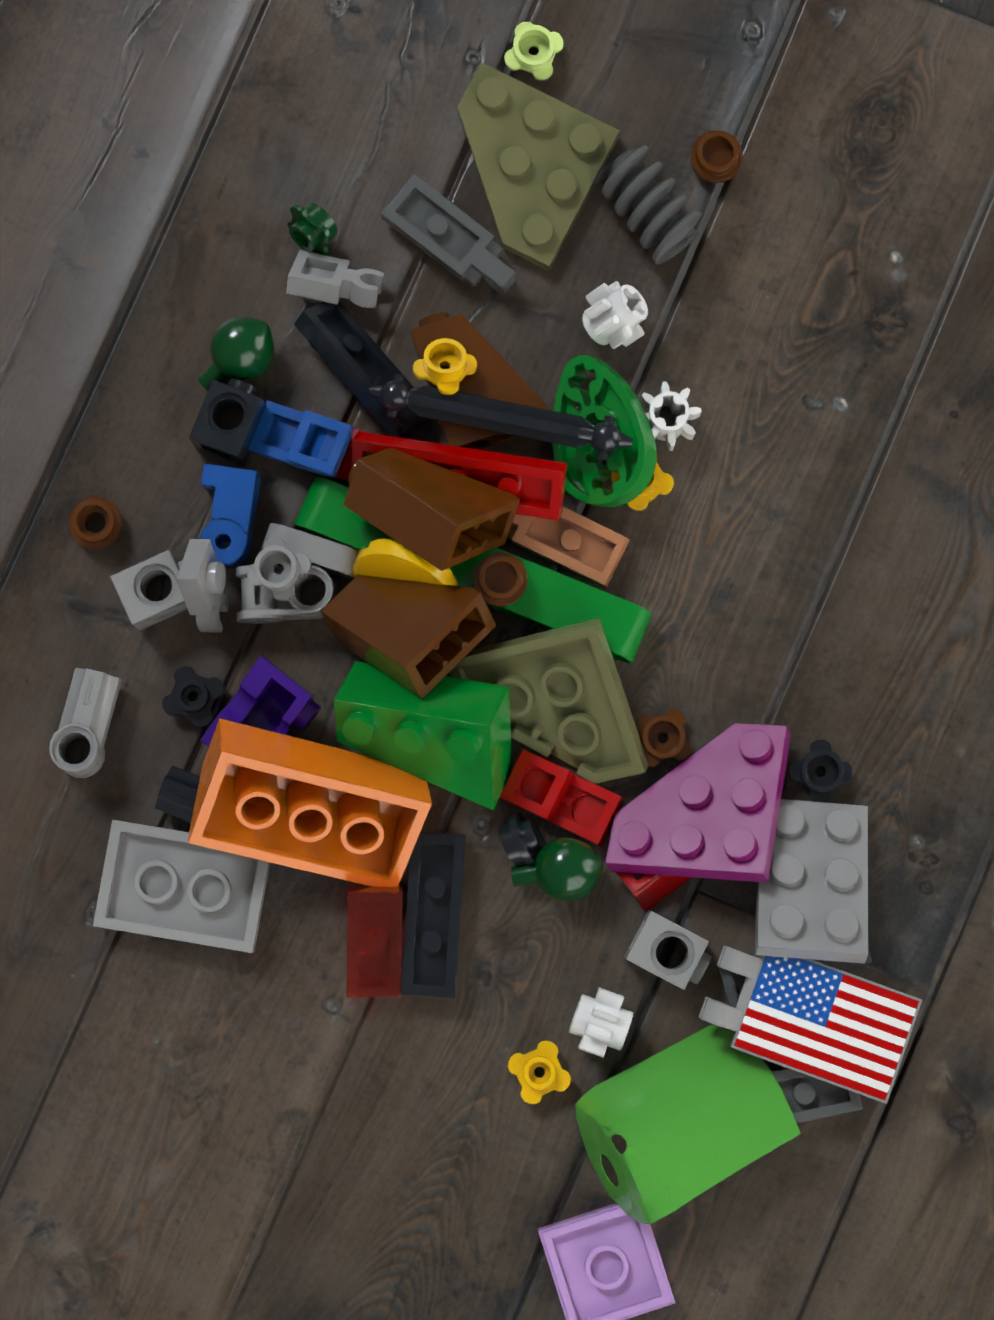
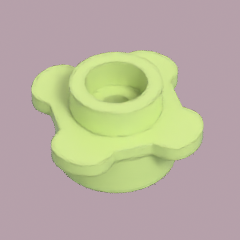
[504,22,563,81]

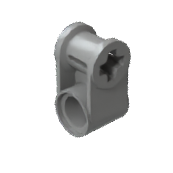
[236,565,339,624]

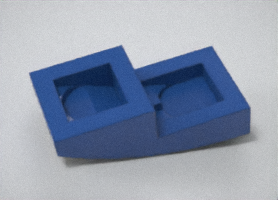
[248,400,355,478]

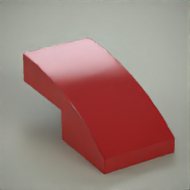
[500,749,625,847]

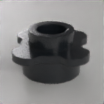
[162,666,224,727]
[788,740,853,803]

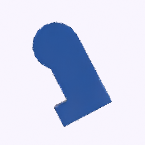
[200,464,262,569]

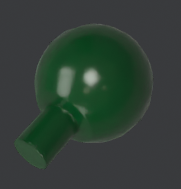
[198,317,275,390]
[511,838,603,902]

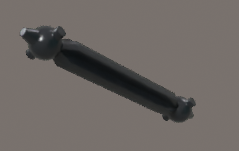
[368,373,633,460]

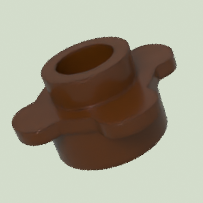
[635,709,692,767]

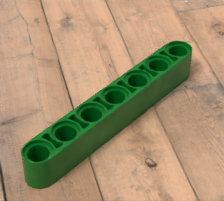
[294,476,652,664]

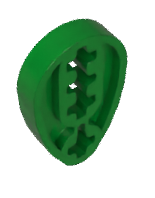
[552,355,657,507]

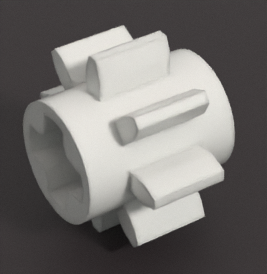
[583,281,648,349]
[640,381,702,451]
[569,987,633,1058]

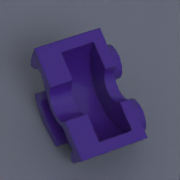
[200,656,321,747]

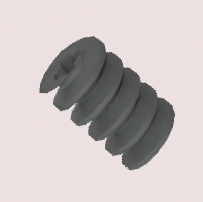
[593,144,702,264]

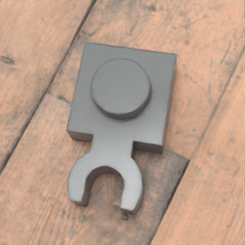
[286,250,384,308]
[176,539,230,633]

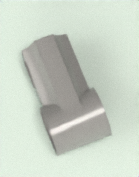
[49,668,122,778]

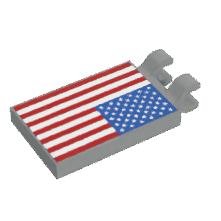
[698,945,922,1104]

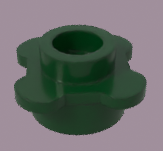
[287,203,337,256]

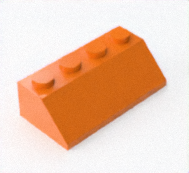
[188,718,432,892]

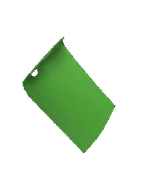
[575,1024,801,1224]

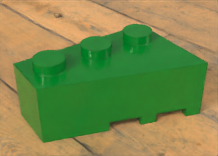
[334,661,512,810]

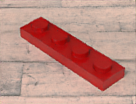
[351,431,567,521]

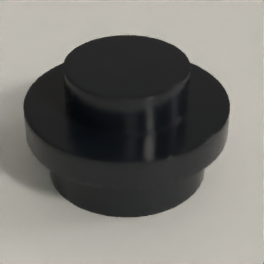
[499,812,544,865]

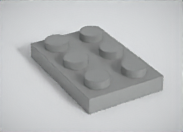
[755,799,868,964]
[93,820,270,953]

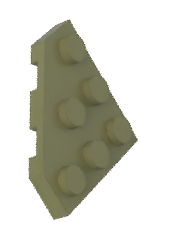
[457,62,620,272]
[450,618,649,784]

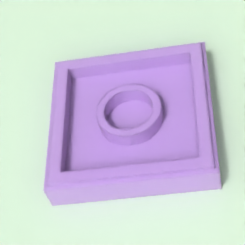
[538,1203,675,1320]

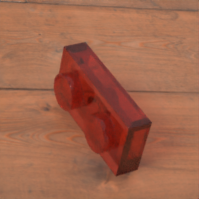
[346,886,403,998]

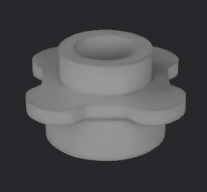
[247,537,311,601]

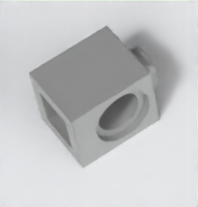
[110,550,187,631]
[624,911,712,990]

